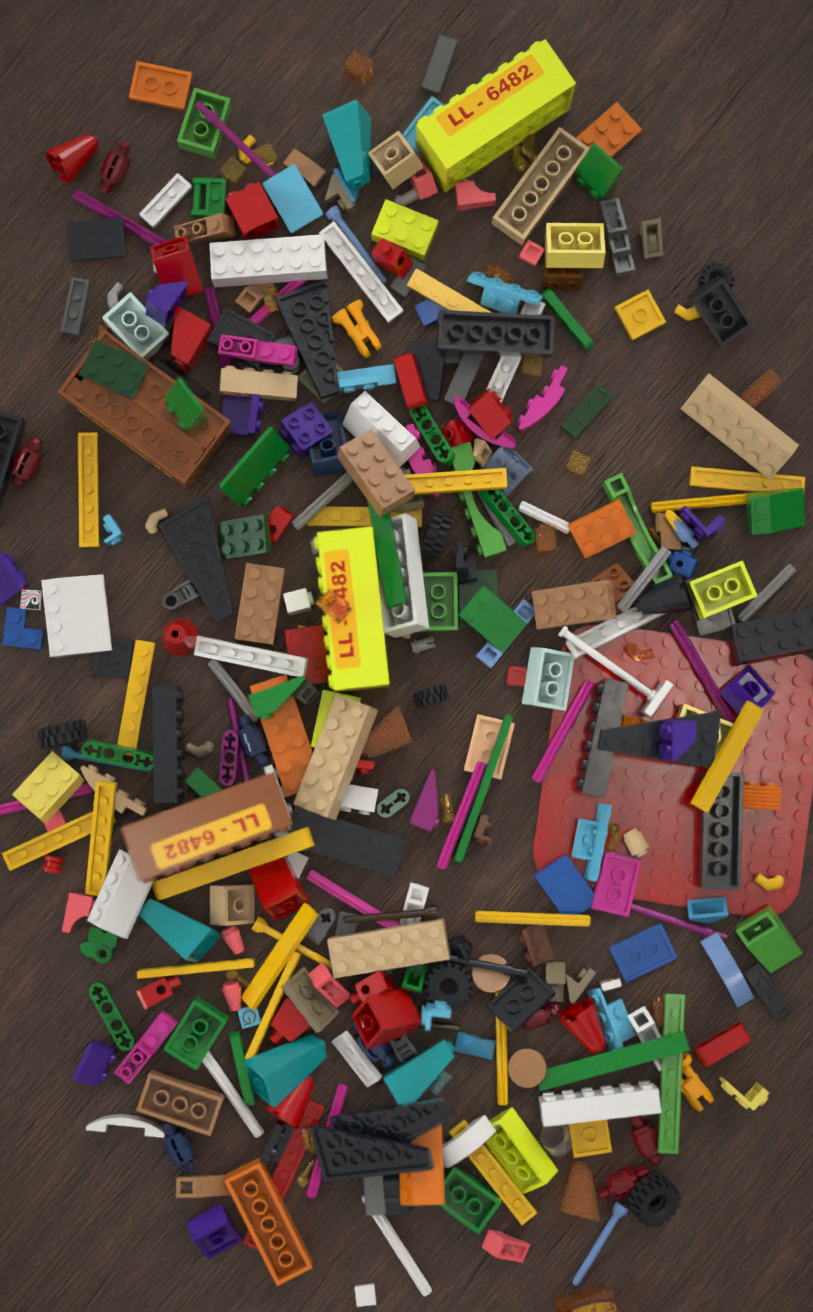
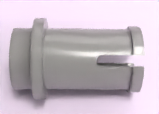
[394,188,419,207]
[410,636,436,654]

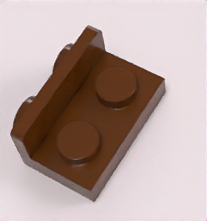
[543,260,583,291]
[472,813,494,845]
[518,924,555,967]

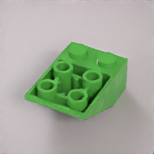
[736,905,803,973]

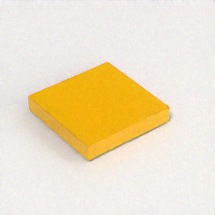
[614,290,666,341]
[568,1119,612,1158]

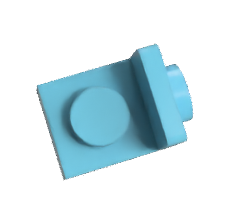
[103,514,124,546]

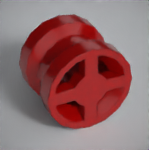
[42,855,64,874]

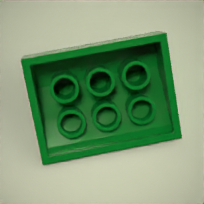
[219,426,291,508]

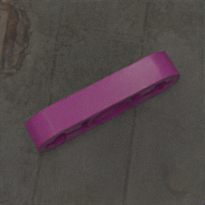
[219,730,241,786]

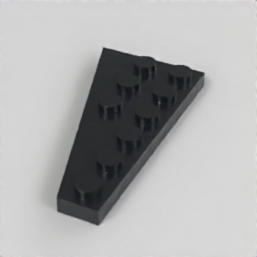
[274,279,339,400]
[158,496,234,623]
[598,711,722,768]
[329,1097,456,1143]
[309,1124,435,1182]

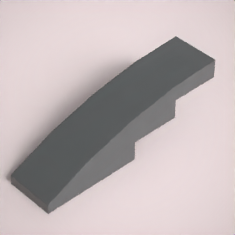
[600,198,635,277]
[444,354,485,405]

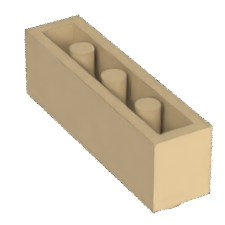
[218,366,298,402]

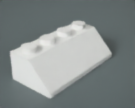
[342,391,420,467]
[87,849,153,939]

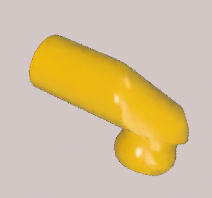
[238,135,256,164]
[674,305,699,321]
[754,873,784,890]

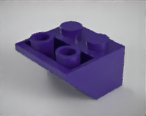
[659,720,696,761]

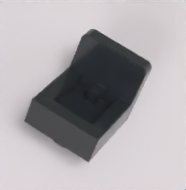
[448,934,473,960]

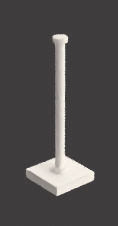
[558,626,673,717]

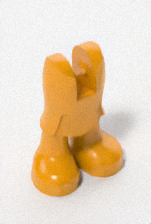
[331,299,382,358]
[660,1053,714,1112]

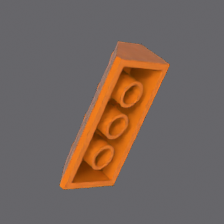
[399,1124,445,1205]

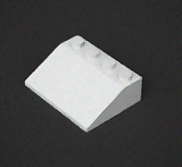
[41,574,112,658]

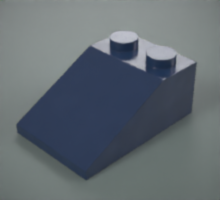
[308,411,347,477]

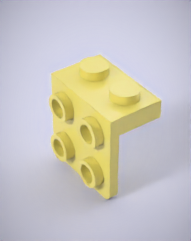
[719,1076,769,1111]

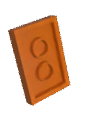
[129,61,193,111]
[576,102,642,158]
[568,498,637,559]

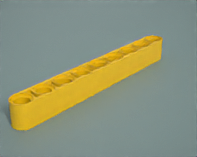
[151,827,315,901]

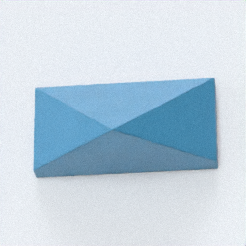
[333,168,360,207]
[687,897,728,924]
[455,1032,496,1060]

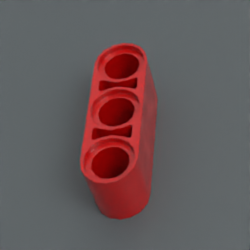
[394,352,428,410]
[693,1022,751,1067]

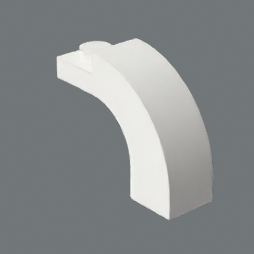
[628,1006,662,1072]
[442,1115,496,1168]

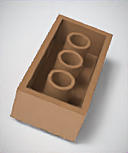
[337,429,415,518]
[235,563,286,646]
[532,580,617,630]
[136,1070,225,1136]

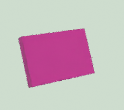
[591,852,642,917]

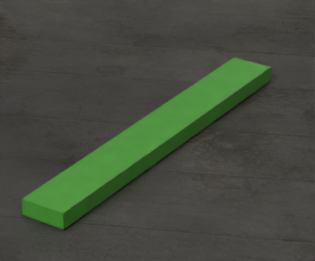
[658,993,685,1154]

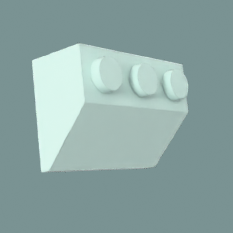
[102,292,170,361]
[522,647,574,711]

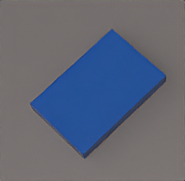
[534,853,594,915]
[608,923,678,983]

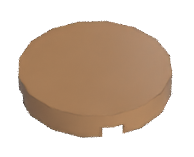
[472,954,510,994]
[508,1048,547,1088]

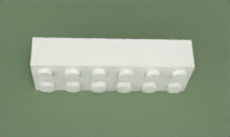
[210,234,327,287]
[373,513,429,638]
[538,1080,661,1127]

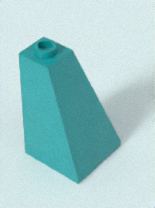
[322,99,371,189]
[139,899,222,963]
[244,1034,327,1108]
[384,1038,455,1105]

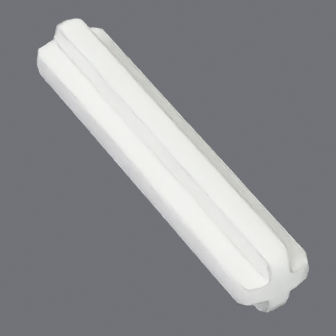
[518,501,570,534]

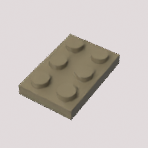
[281,967,340,1033]

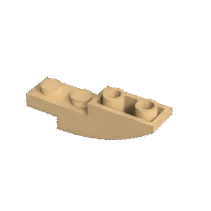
[81,764,149,816]

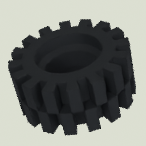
[698,262,735,289]
[412,684,450,708]

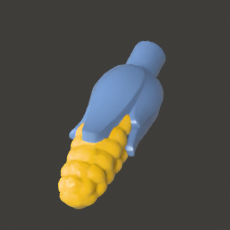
[665,510,698,549]

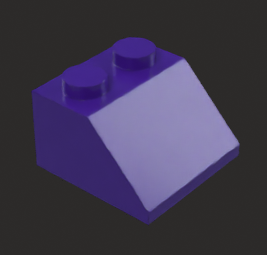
[145,281,188,327]
[719,664,775,715]
[72,1038,116,1087]
[187,1204,243,1259]

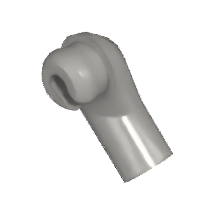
[107,282,124,309]

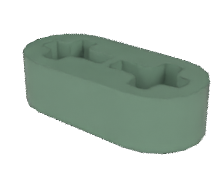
[377,789,410,818]

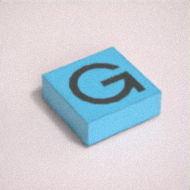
[237,1006,261,1029]

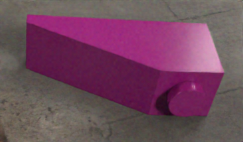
[409,769,440,832]

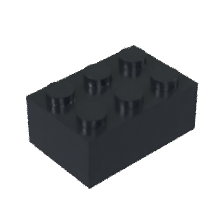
[687,275,753,347]

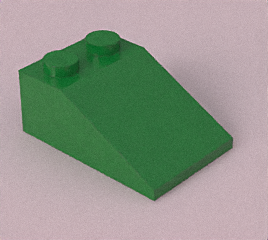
[574,142,623,201]
[165,377,209,433]
[746,488,805,535]
[458,585,527,653]
[249,675,307,721]
[163,996,230,1070]

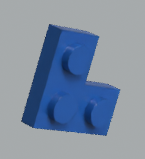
[2,607,44,650]

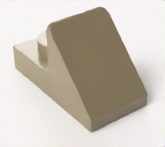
[325,174,354,215]
[639,218,663,258]
[544,961,566,1002]
[565,966,596,1004]

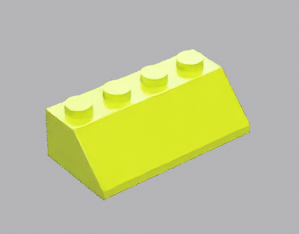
[484,1107,558,1194]

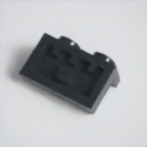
[454,538,478,583]
[260,1119,294,1163]

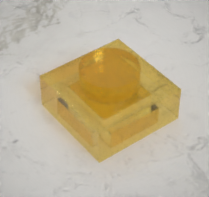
[252,142,278,165]
[220,157,247,184]
[521,357,543,378]
[566,450,591,476]

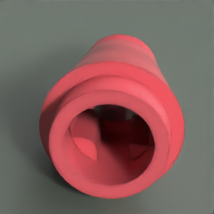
[221,925,245,955]
[222,981,241,1011]

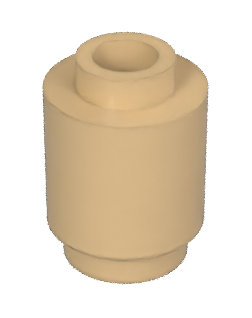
[623,828,649,857]

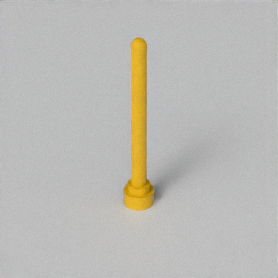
[251,916,332,970]

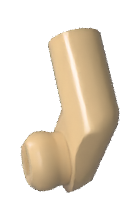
[145,508,169,534]

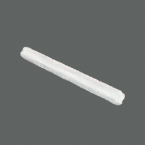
[203,1051,264,1138]
[362,1196,432,1296]

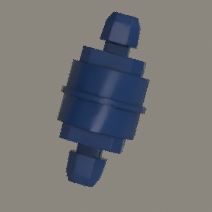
[238,715,270,767]
[353,1024,395,1068]
[162,1122,194,1174]

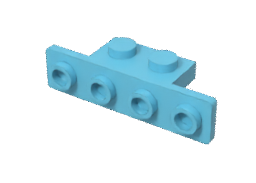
[467,272,543,314]
[337,364,396,393]
[571,803,612,882]
[587,988,636,1051]
[421,1001,451,1031]

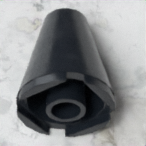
[635,574,690,615]

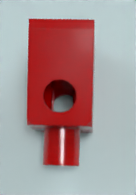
[371,238,413,279]
[269,506,297,544]
[349,970,398,1006]
[136,975,181,1009]
[269,996,310,1045]

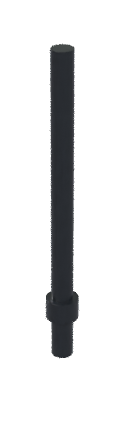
[442,954,528,977]

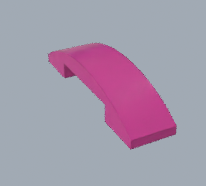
[454,394,516,448]

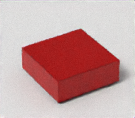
[506,666,527,687]

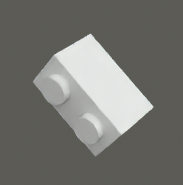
[283,588,315,616]
[340,784,378,815]

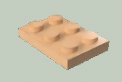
[464,714,515,779]

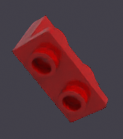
[351,760,374,781]

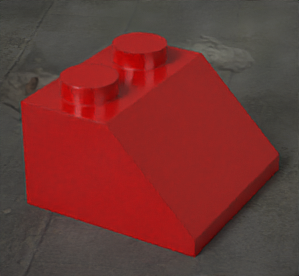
[468,388,513,440]

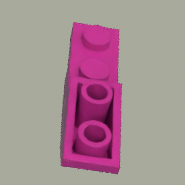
[218,334,298,366]
[516,365,568,433]
[406,424,440,499]
[114,1010,178,1085]

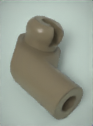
[185,741,214,758]

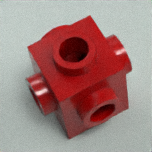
[441,418,474,448]

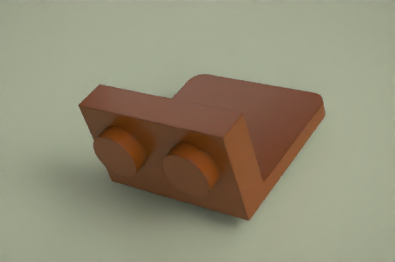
[589,564,641,616]

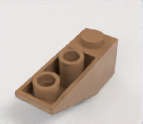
[174,213,236,244]
[176,1175,231,1198]

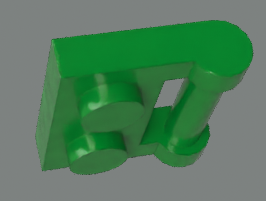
[191,178,226,218]

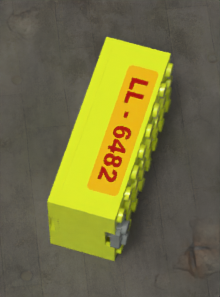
[415,39,576,192]
[311,527,389,693]

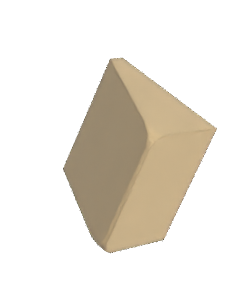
[473,438,493,467]

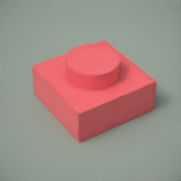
[519,240,545,267]
[44,809,67,832]

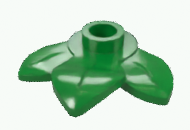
[79,926,117,964]

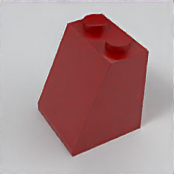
[225,182,280,240]
[150,235,204,296]
[171,306,213,372]
[248,856,311,921]
[352,988,422,1050]

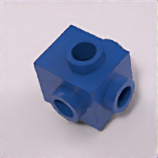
[668,549,700,578]

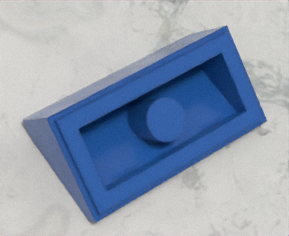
[415,299,447,327]

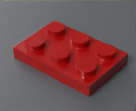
[284,624,330,685]

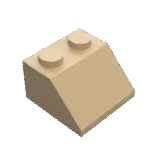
[368,130,424,189]
[210,884,255,926]

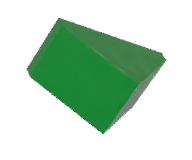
[402,963,428,993]

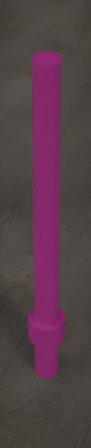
[195,100,277,178]
[226,698,251,783]
[630,903,727,941]

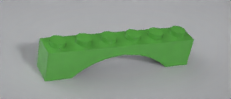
[445,442,507,559]
[602,473,672,587]

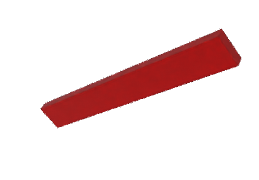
[243,1099,325,1250]

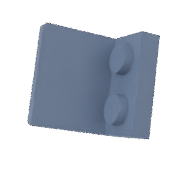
[480,446,533,497]

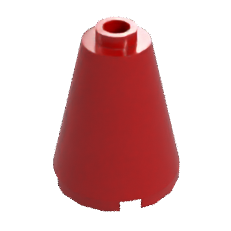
[45,134,99,184]
[161,618,200,656]
[559,997,606,1054]
[265,1075,315,1130]

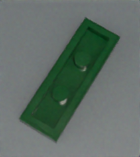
[561,384,612,439]

